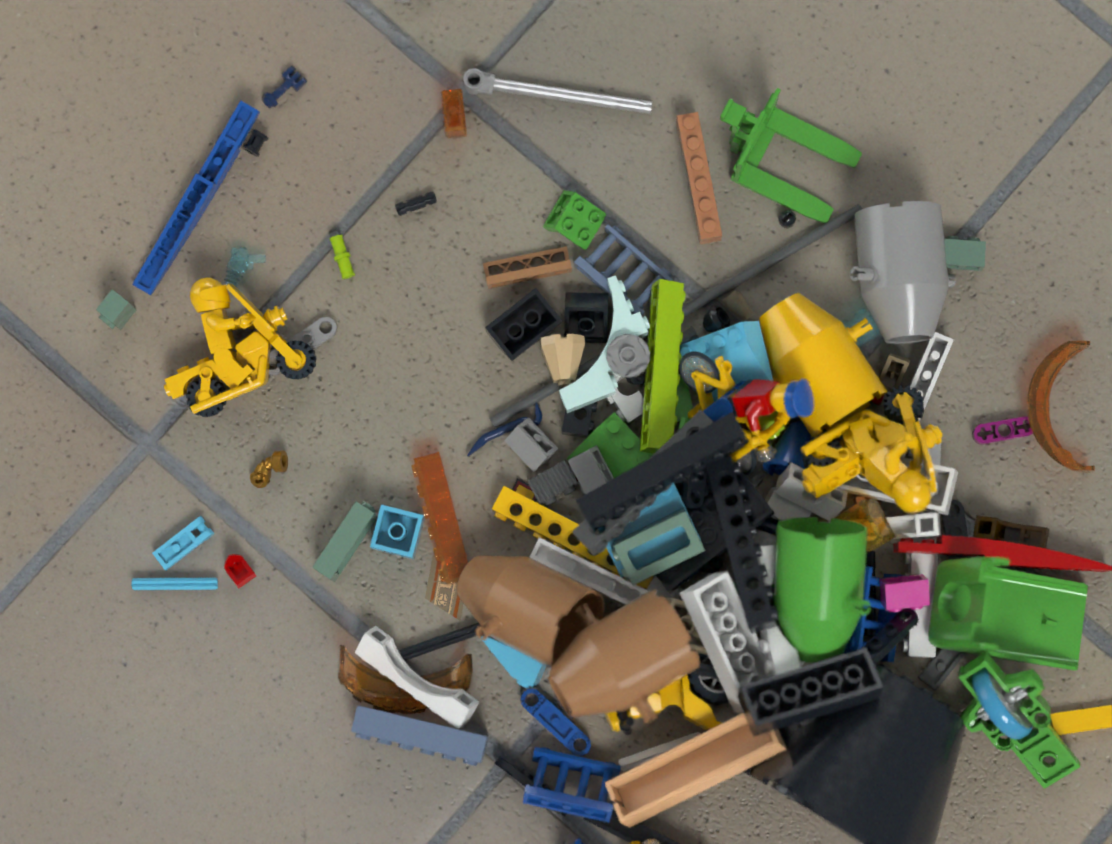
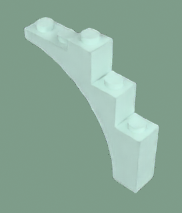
[559,275,650,413]

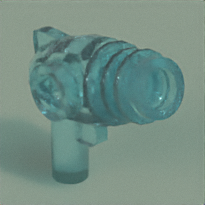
[224,247,266,288]

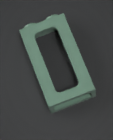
[312,501,378,582]
[611,508,705,585]

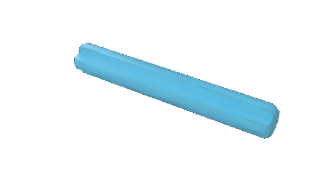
[131,578,218,590]

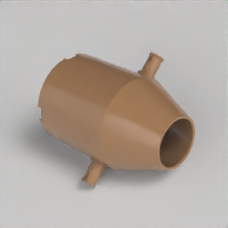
[457,555,604,668]
[547,589,699,724]

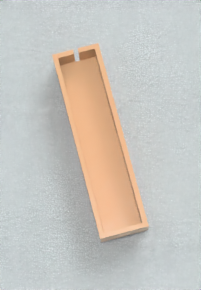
[605,713,787,828]

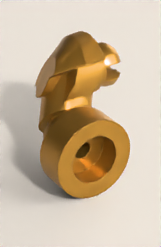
[250,450,288,488]

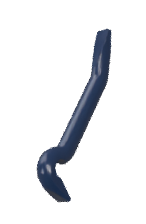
[467,403,542,457]

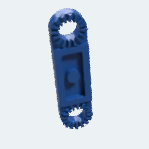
[521,689,591,756]

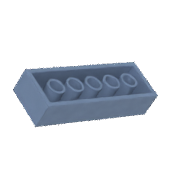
[351,705,489,766]

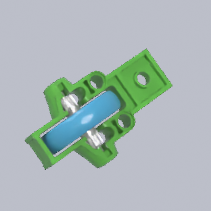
[958,651,1081,789]

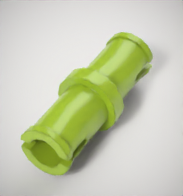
[329,235,355,279]

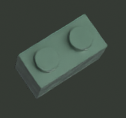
[944,236,986,271]
[96,290,136,330]

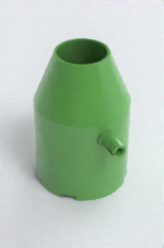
[771,517,870,663]

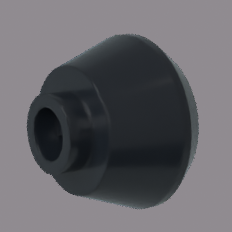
[703,306,730,333]

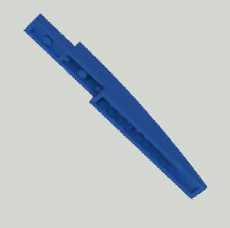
[132,100,260,295]

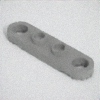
[269,317,337,375]

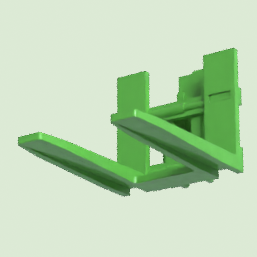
[720,88,862,223]

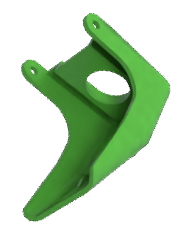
[928,557,1088,670]

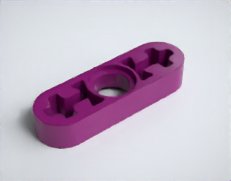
[972,416,1036,445]

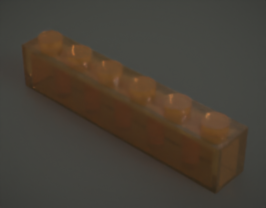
[411,452,468,586]

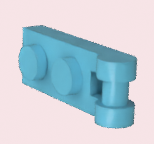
[152,516,215,571]

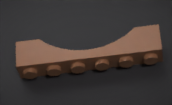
[676,112,722,245]

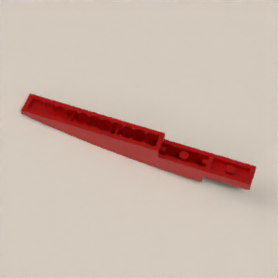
[893,535,1112,572]

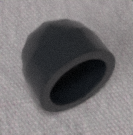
[778,210,796,228]

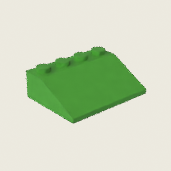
[566,412,653,478]

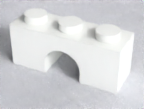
[606,372,644,425]
[775,463,848,522]

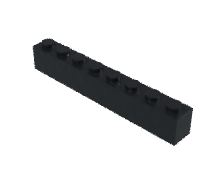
[576,412,748,528]

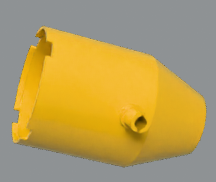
[759,293,888,439]

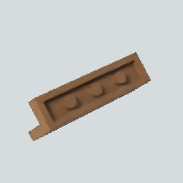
[483,246,572,289]

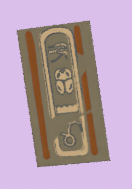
[425,555,469,621]

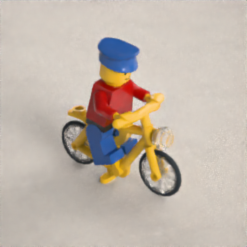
[680,351,814,476]

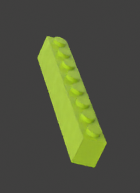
[640,279,686,454]

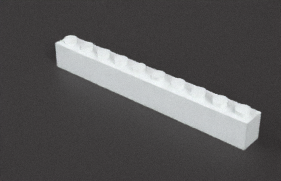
[902,443,941,658]

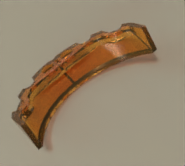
[1027,341,1095,473]
[338,645,473,714]

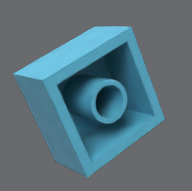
[370,505,425,560]

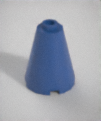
[762,421,810,476]

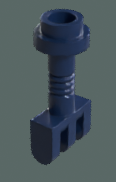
[262,66,307,109]

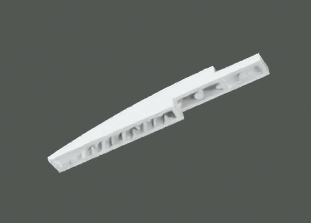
[530,538,660,605]

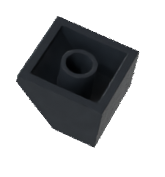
[564,292,608,343]

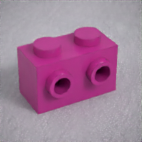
[880,574,930,612]

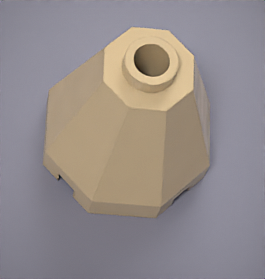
[540,334,585,387]

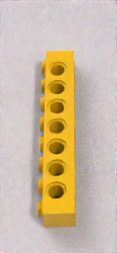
[492,486,654,589]

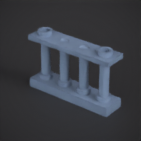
[574,224,673,317]

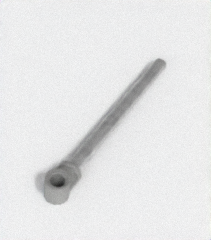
[463,68,652,114]

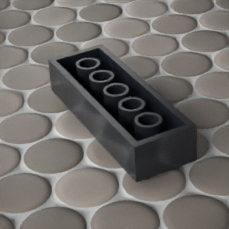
[737,648,883,737]

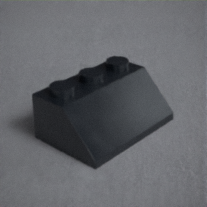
[485,288,563,361]

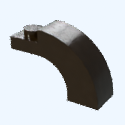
[973,515,1049,549]

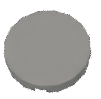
[606,334,650,378]

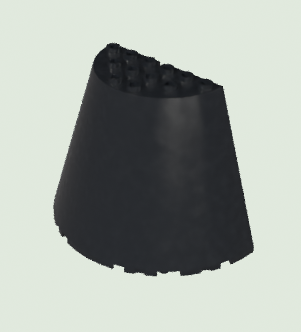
[742,664,966,844]

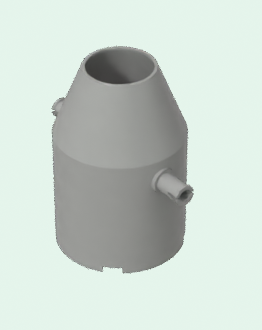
[850,201,956,344]

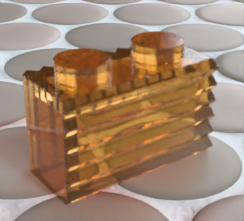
[441,89,467,138]

